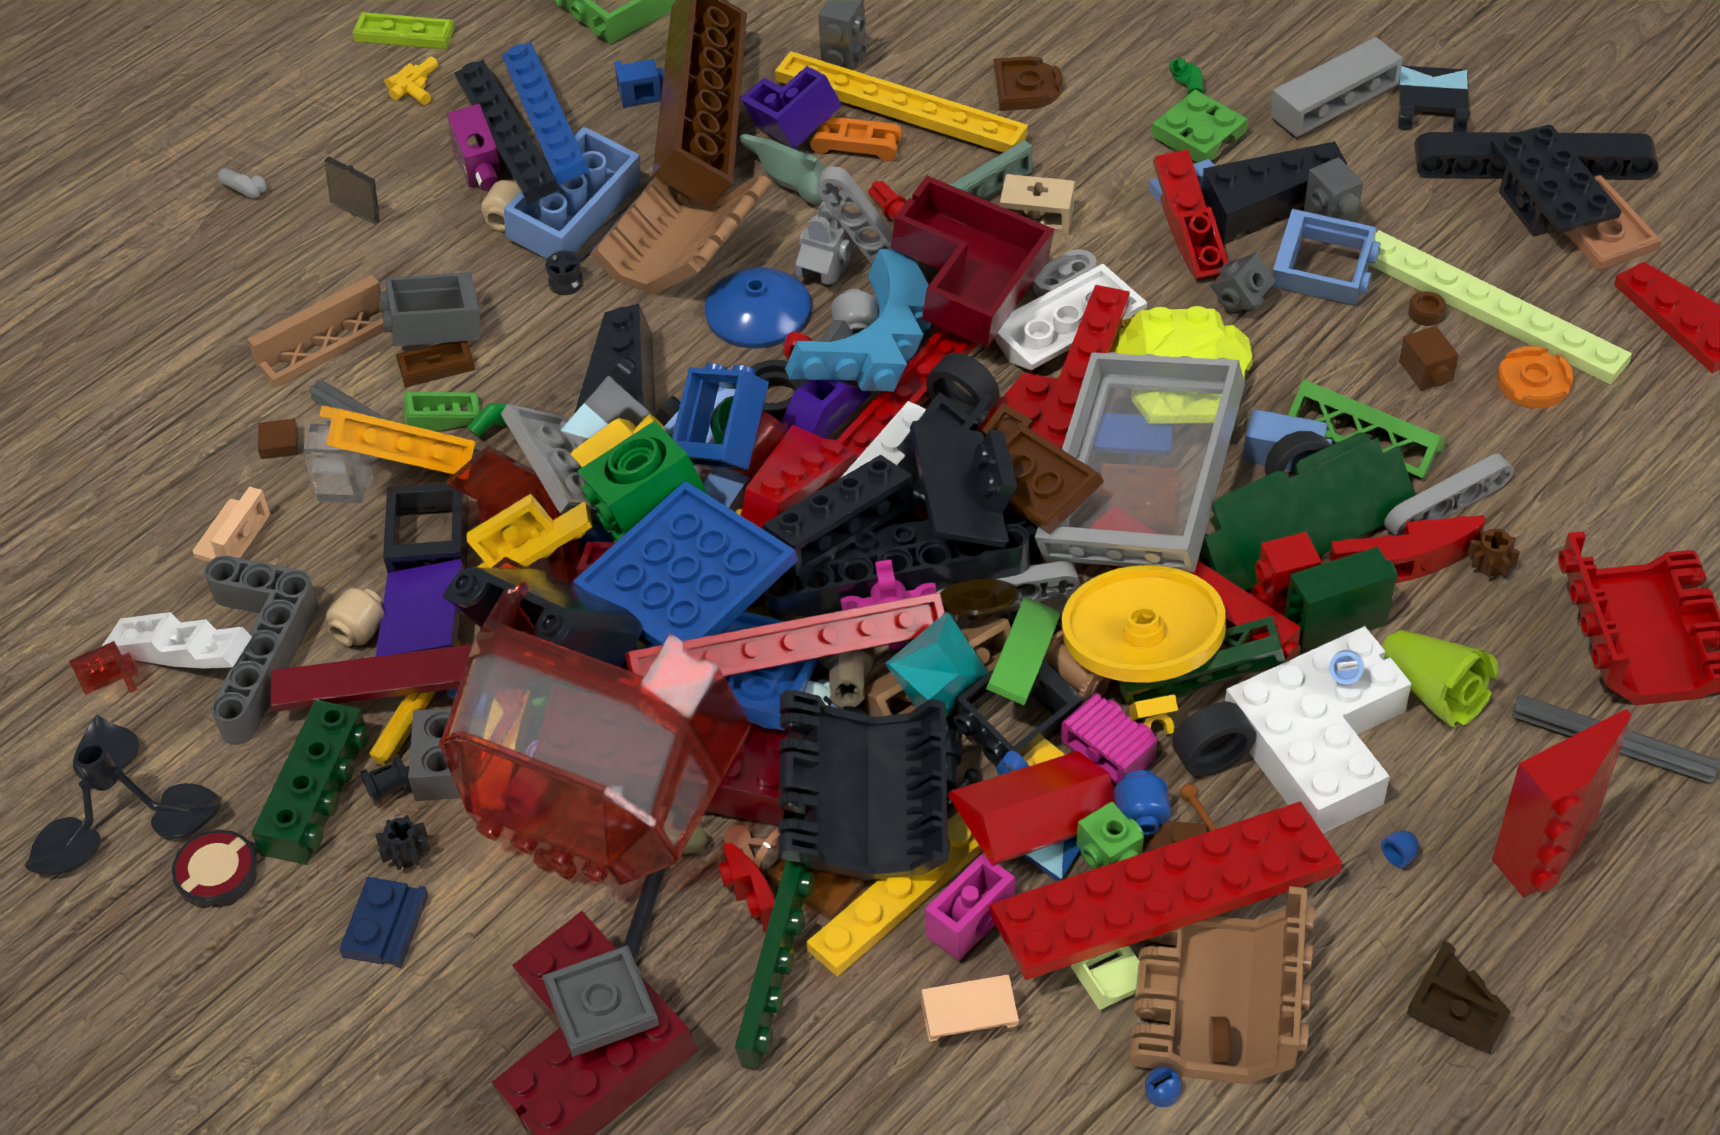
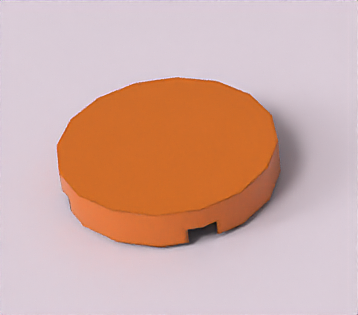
[1497,346,1574,408]

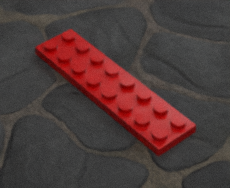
[990,801,1342,980]

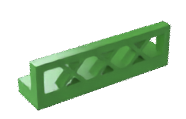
[1288,379,1448,479]

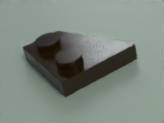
[1407,940,1511,1054]

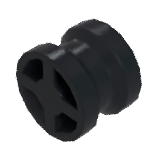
[545,251,584,296]

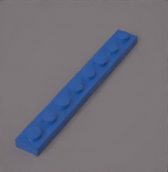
[501,42,590,185]

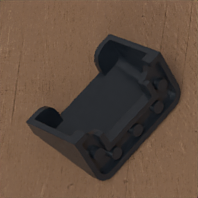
[442,567,642,691]

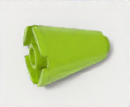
[1382,630,1499,727]

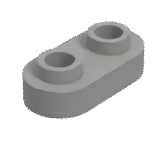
[1033,249,1097,297]

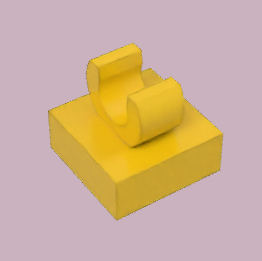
[1128,694,1178,735]

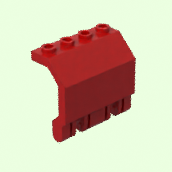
[1558,531,1720,705]

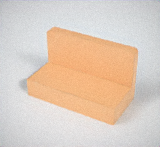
[193,486,271,562]

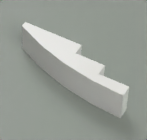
[101,612,252,669]

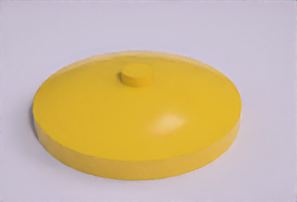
[1062,565,1226,682]

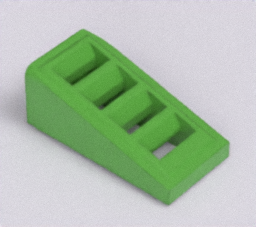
[402,392,480,432]

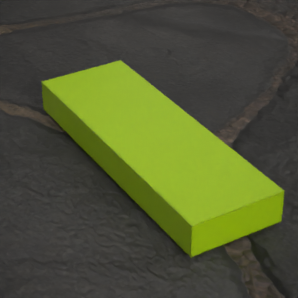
[352,12,455,49]

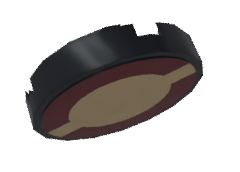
[172,830,258,908]

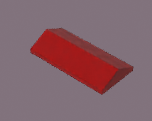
[948,751,1115,866]

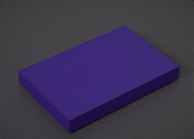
[375,559,465,657]

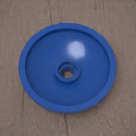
[705,267,811,349]

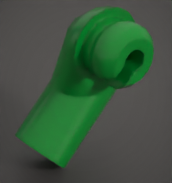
[1169,58,1204,95]

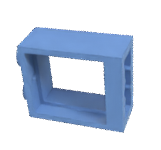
[1273,209,1381,306]

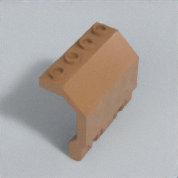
[1129,886,1315,1084]

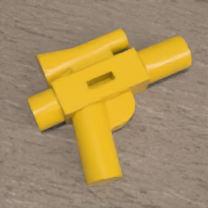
[384,56,438,105]

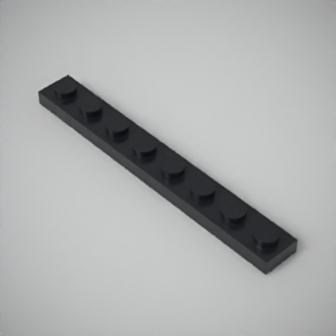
[454,59,560,204]

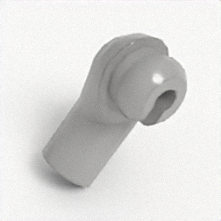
[218,168,267,198]

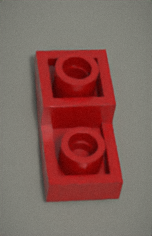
[718,843,775,933]

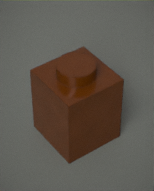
[1399,326,1458,391]

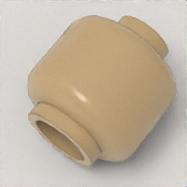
[481,180,520,231]
[326,588,385,646]

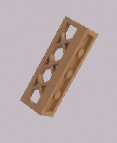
[247,275,384,388]

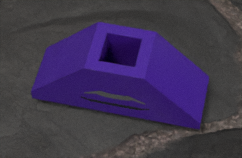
[773,380,871,446]

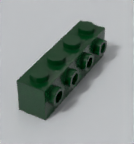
[251,700,369,865]

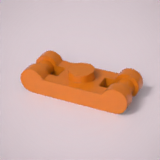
[810,117,902,161]

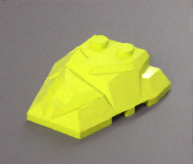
[1111,306,1253,425]

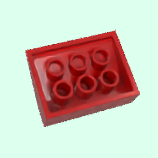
[1492,709,1632,898]

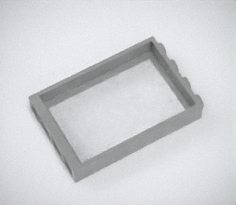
[1035,352,1245,573]

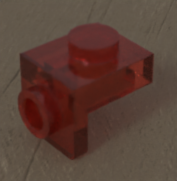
[69,641,139,695]

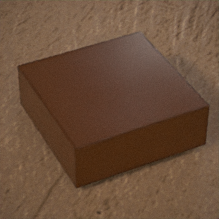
[258,418,298,458]

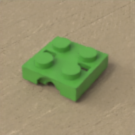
[1152,90,1248,163]

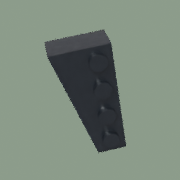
[1201,141,1347,245]

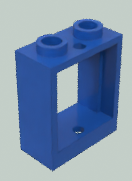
[672,363,769,470]

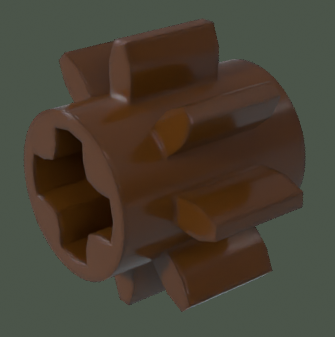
[1468,528,1520,577]

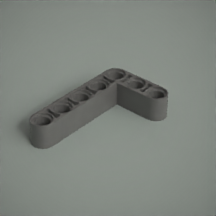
[204,556,319,745]

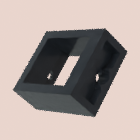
[383,481,469,573]
[952,659,1084,764]

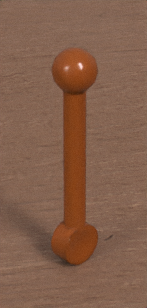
[1181,784,1217,831]

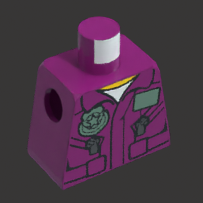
[447,104,501,191]

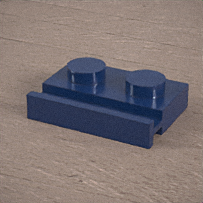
[339,877,428,968]

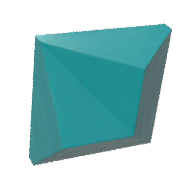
[885,613,989,717]

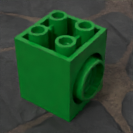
[578,421,708,542]

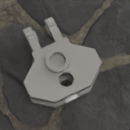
[795,201,856,285]

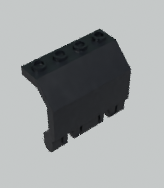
[778,690,950,880]

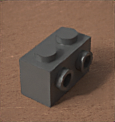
[818,0,867,70]
[1304,157,1363,247]

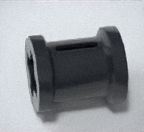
[360,755,411,805]

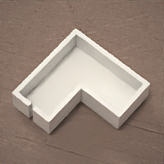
[1225,626,1412,833]

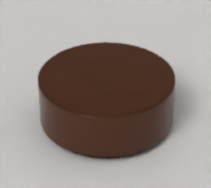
[1408,291,1446,326]
[1209,1016,1231,1062]

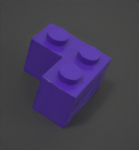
[740,66,842,149]

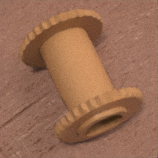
[1044,630,1112,706]

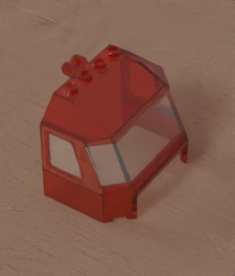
[438,582,751,886]

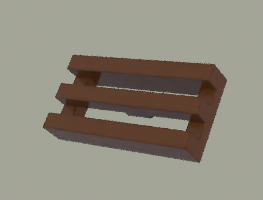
[396,341,475,388]

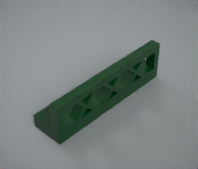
[1119,616,1286,706]

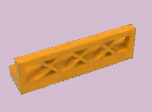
[319,405,476,477]

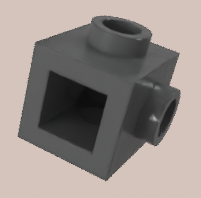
[1210,253,1276,314]

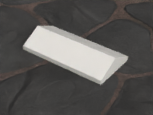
[994,264,1147,370]

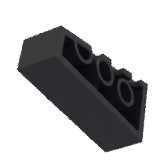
[574,304,656,414]

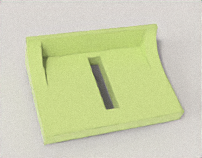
[1070,946,1140,1010]

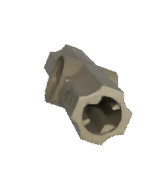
[819,650,874,708]

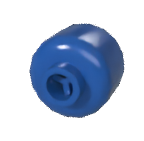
[1113,770,1172,836]

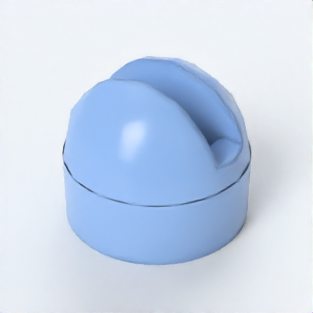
[1329,650,1364,684]

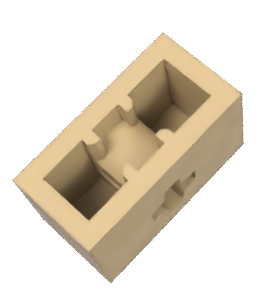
[1000,174,1075,235]

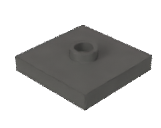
[542,945,659,1057]

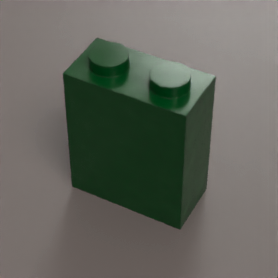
[1284,546,1398,653]

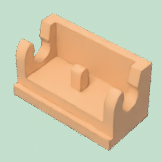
[921,974,1019,1042]

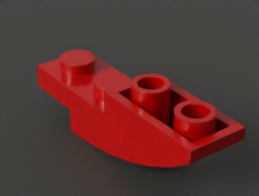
[1153,149,1228,280]
[1329,515,1485,584]

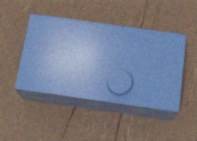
[504,126,640,259]

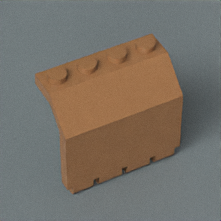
[590,174,771,295]

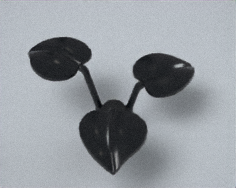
[24,715,221,875]

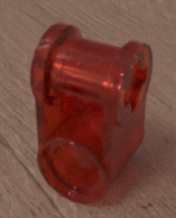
[751,409,790,462]

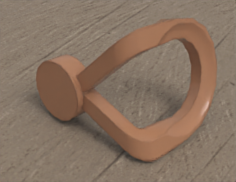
[723,825,780,872]

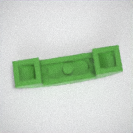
[986,596,1060,705]

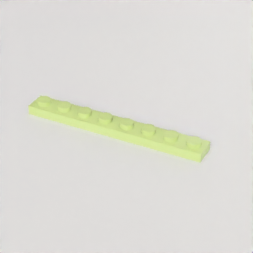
[1358,230,1632,385]

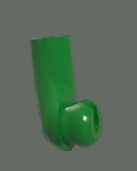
[466,403,510,439]

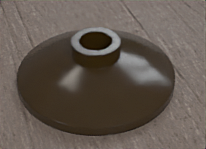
[940,579,1018,621]

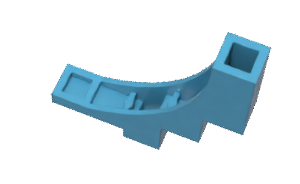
[785,249,932,391]

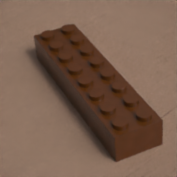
[652,0,747,208]

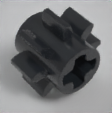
[375,815,430,870]

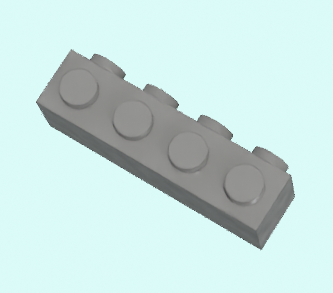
[1270,37,1403,137]

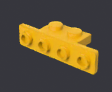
[467,494,592,569]

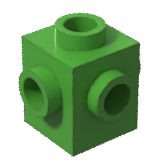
[1076,802,1144,869]

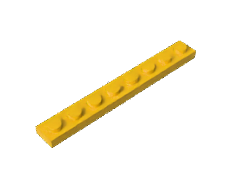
[775,51,1028,153]
[807,738,1065,977]

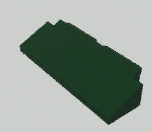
[1198,432,1415,592]

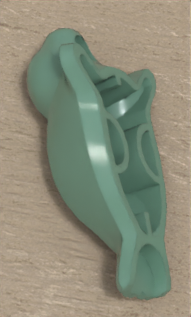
[740,134,830,205]

